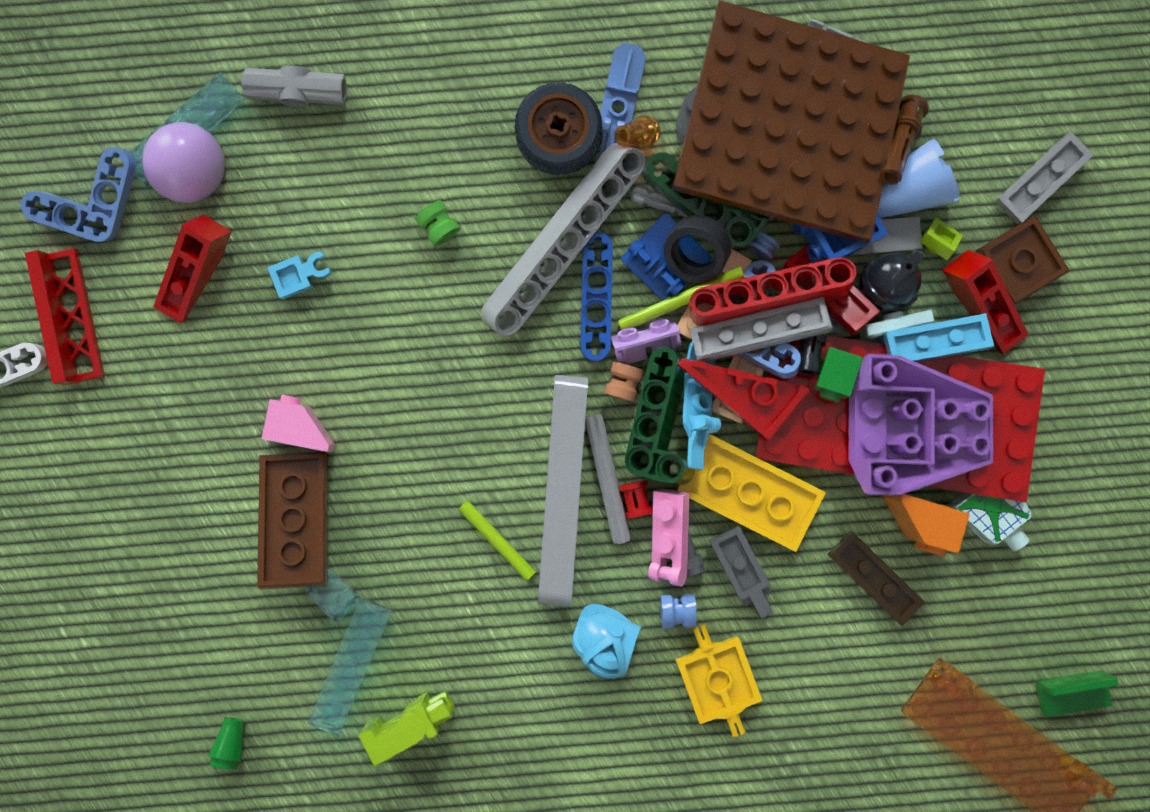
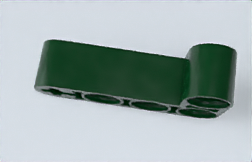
[642,152,770,249]
[625,347,695,485]

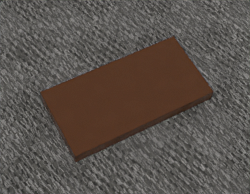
[257,452,328,590]

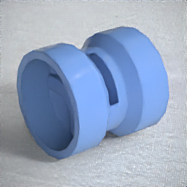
[660,594,697,629]

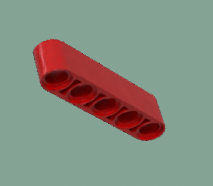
[690,258,856,326]

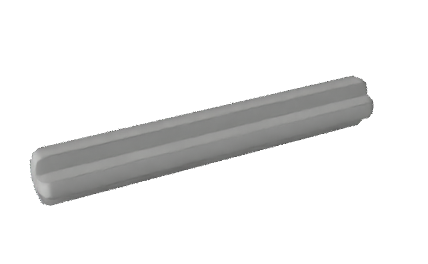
[585,414,631,544]

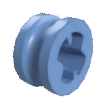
[746,231,780,261]

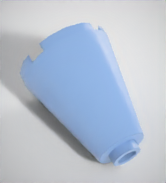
[877,139,960,218]

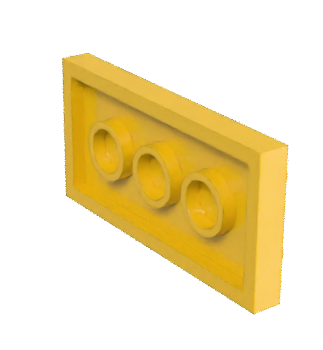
[676,434,826,552]

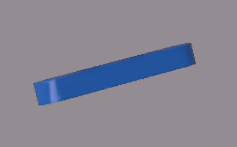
[581,232,613,362]

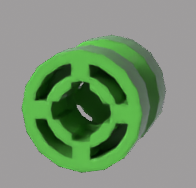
[415,200,461,247]

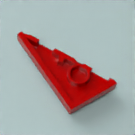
[676,358,810,440]

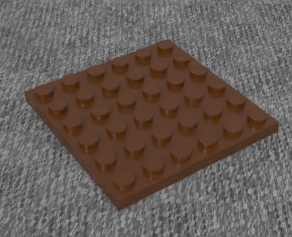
[672,0,910,244]

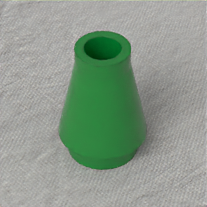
[208,717,244,770]

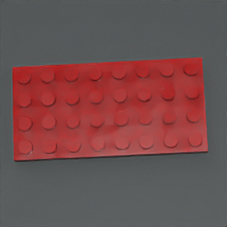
[755,335,1045,502]

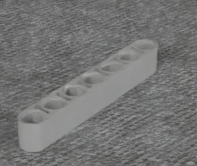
[481,143,645,336]
[538,375,588,607]

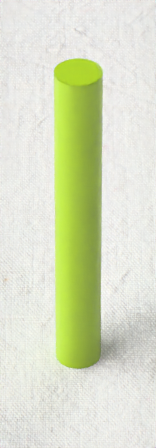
[458,500,536,581]

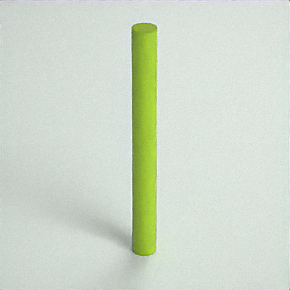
[618,266,745,330]

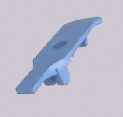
[598,42,646,159]

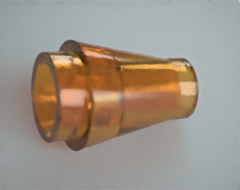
[614,115,661,148]

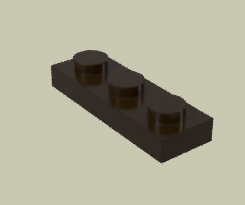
[827,531,925,626]

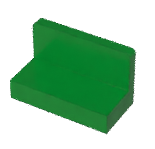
[1036,670,1119,717]

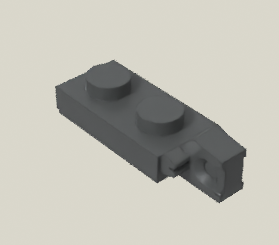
[708,525,773,619]

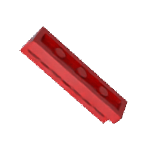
[25,248,105,385]

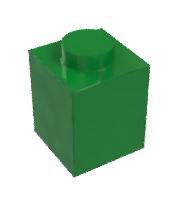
[813,347,863,402]

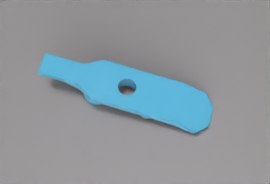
[683,341,721,471]

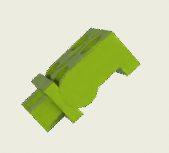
[358,690,455,767]

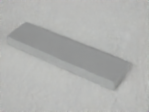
[690,297,832,362]

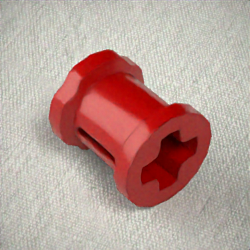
[618,479,653,519]

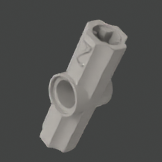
[241,66,347,107]

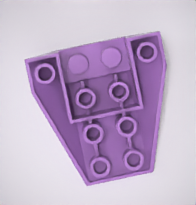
[849,354,993,495]

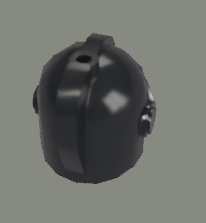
[859,248,925,314]

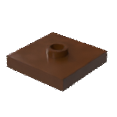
[975,215,1070,305]

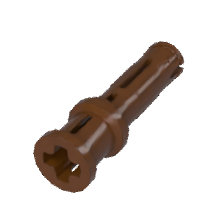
[880,95,929,185]

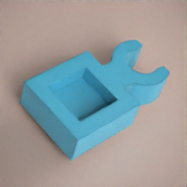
[267,252,332,300]

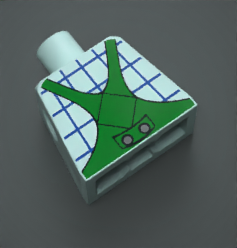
[946,493,1032,551]

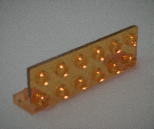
[901,658,1118,812]

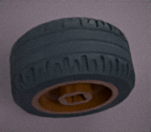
[515,82,602,175]

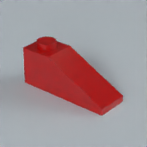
[153,214,232,324]
[942,250,1029,355]

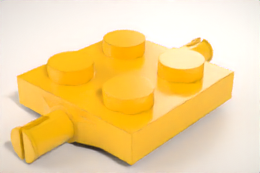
[675,624,763,737]

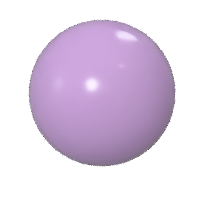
[142,122,225,203]

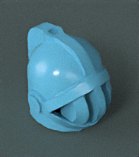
[572,603,642,679]

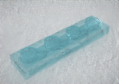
[131,72,246,186]
[307,597,393,737]

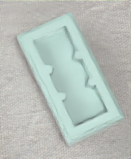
[859,310,934,342]

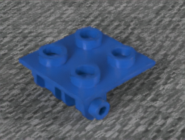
[620,212,713,301]

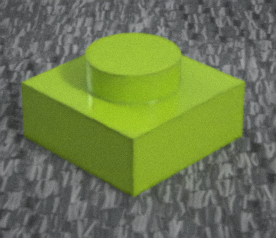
[919,217,963,260]

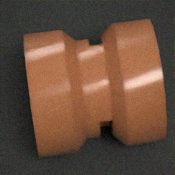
[603,362,644,403]

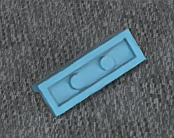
[878,314,994,362]

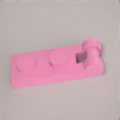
[648,488,690,587]

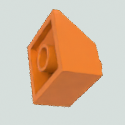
[883,494,970,557]

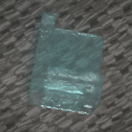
[304,568,362,622]

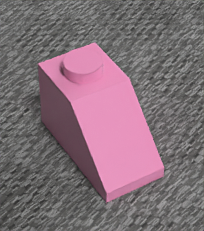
[262,395,336,452]

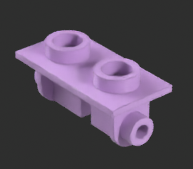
[611,319,682,365]

